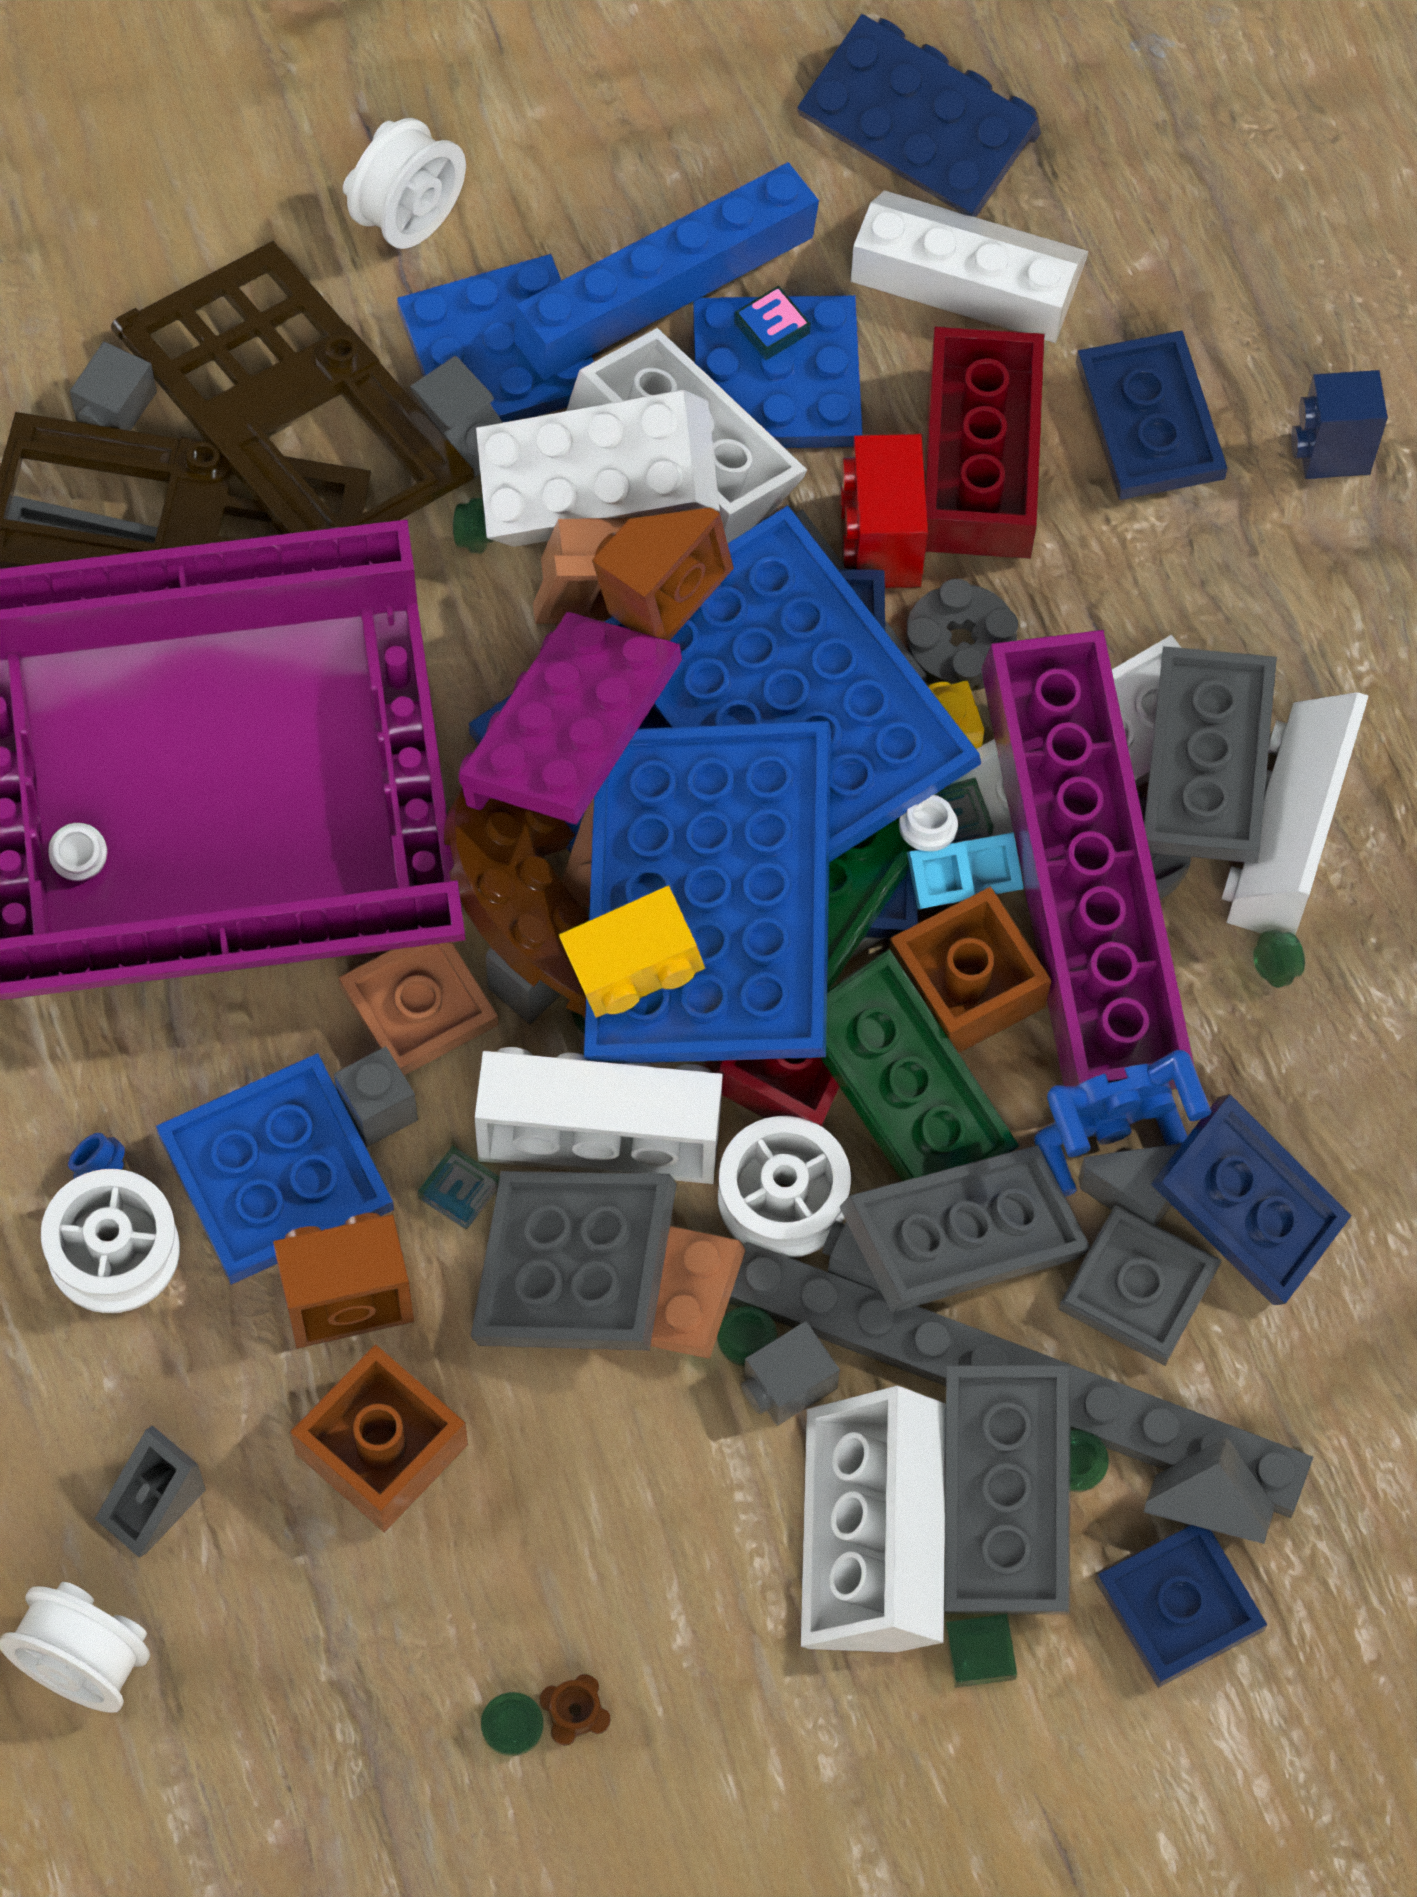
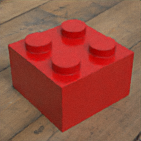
[839,434,928,588]

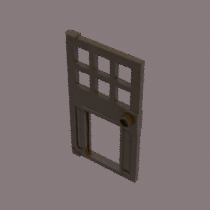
[111,241,474,534]
[0,412,371,569]

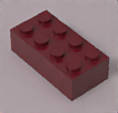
[924,327,1045,559]

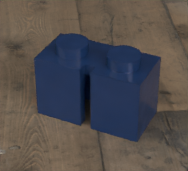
[1291,370,1388,479]

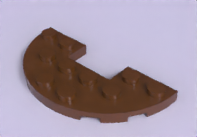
[444,787,589,1017]

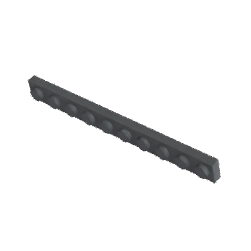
[728,1241,1313,1518]

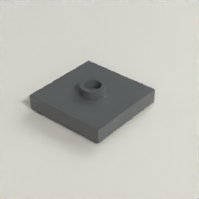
[1058,1205,1222,1366]

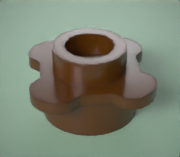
[540,1674,610,1746]

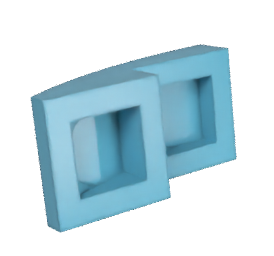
[907,832,1024,909]

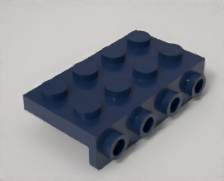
[797,14,1041,217]

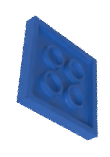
[397,254,594,423]
[693,295,863,448]
[156,1053,394,1285]

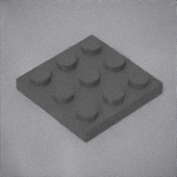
[471,1171,677,1351]

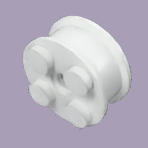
[343,118,466,249]
[718,1116,851,1258]
[41,1169,180,1313]
[0,1582,150,1713]

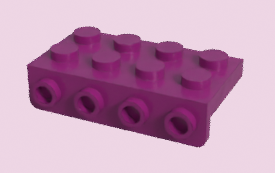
[459,611,682,825]

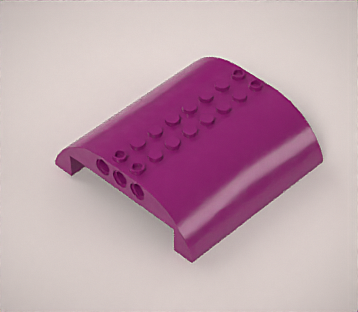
[0,519,466,1001]

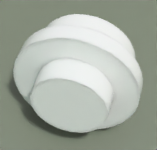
[899,795,958,852]
[48,823,108,881]

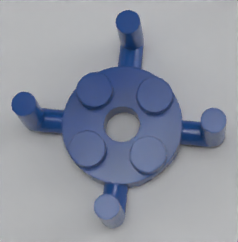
[1034,1050,1212,1197]

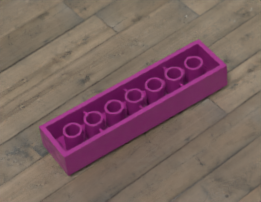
[981,630,1195,1090]

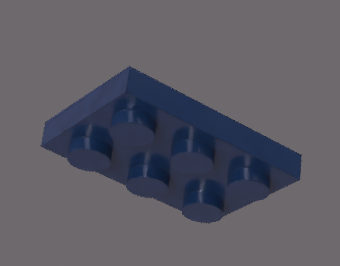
[1076,330,1228,500]
[1151,1094,1352,1306]

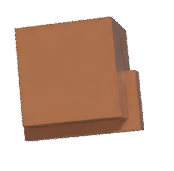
[532,518,629,624]

